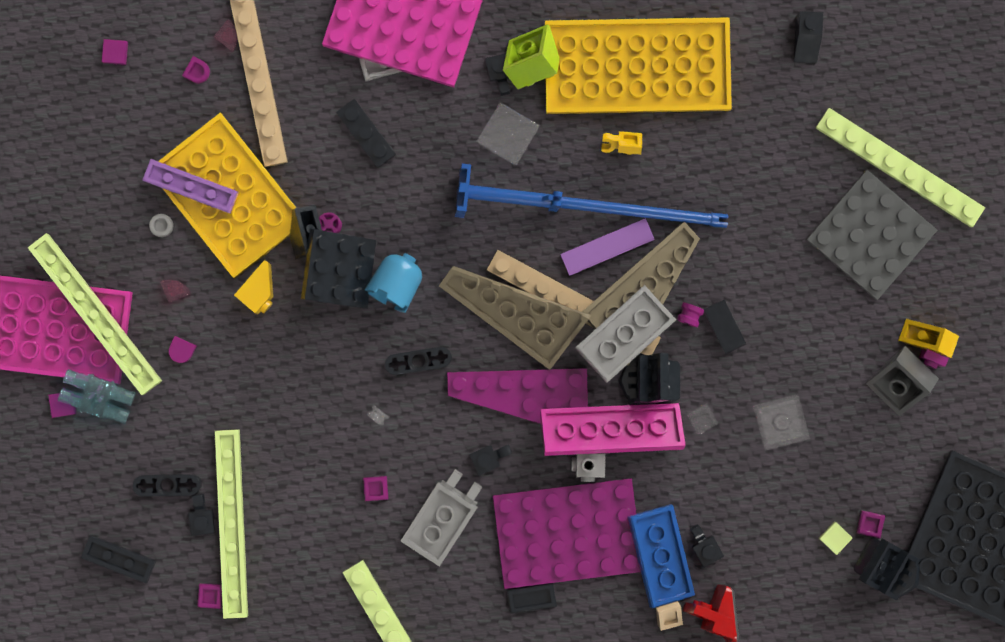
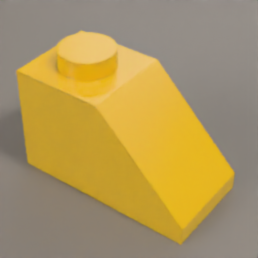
[234,260,273,314]
[898,319,959,358]

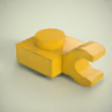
[601,131,642,155]

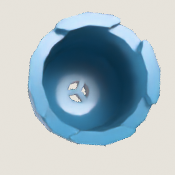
[365,253,422,313]

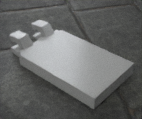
[401,469,482,567]

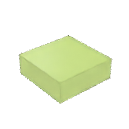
[819,521,852,555]

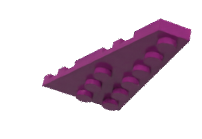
[447,369,588,424]

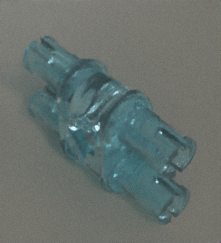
[58,369,136,424]

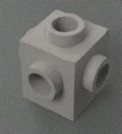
[571,453,605,482]

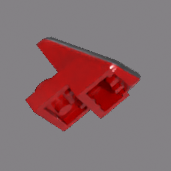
[682,585,739,642]

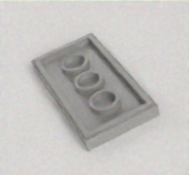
[575,285,676,383]

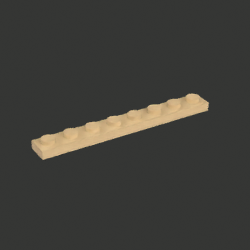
[230,0,288,167]
[487,250,661,355]

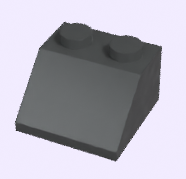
[866,346,939,416]

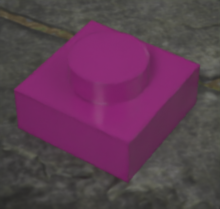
[919,349,949,369]

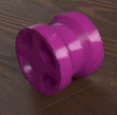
[319,212,342,233]
[676,302,704,328]

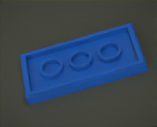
[627,504,695,608]

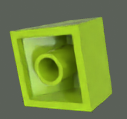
[503,24,560,89]

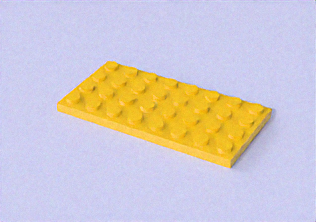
[545,18,732,114]

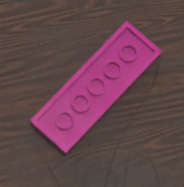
[540,403,685,456]

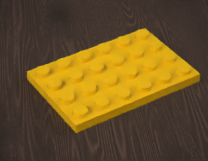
[158,112,296,279]

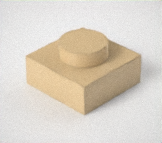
[656,601,683,631]

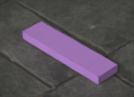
[142,159,239,214]
[560,218,655,276]

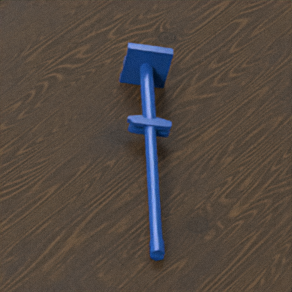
[454,164,728,228]

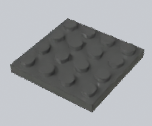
[806,170,938,300]

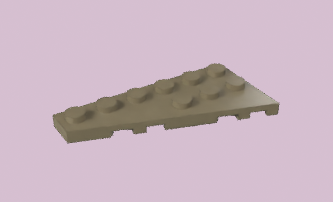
[582,222,700,366]
[439,266,591,370]

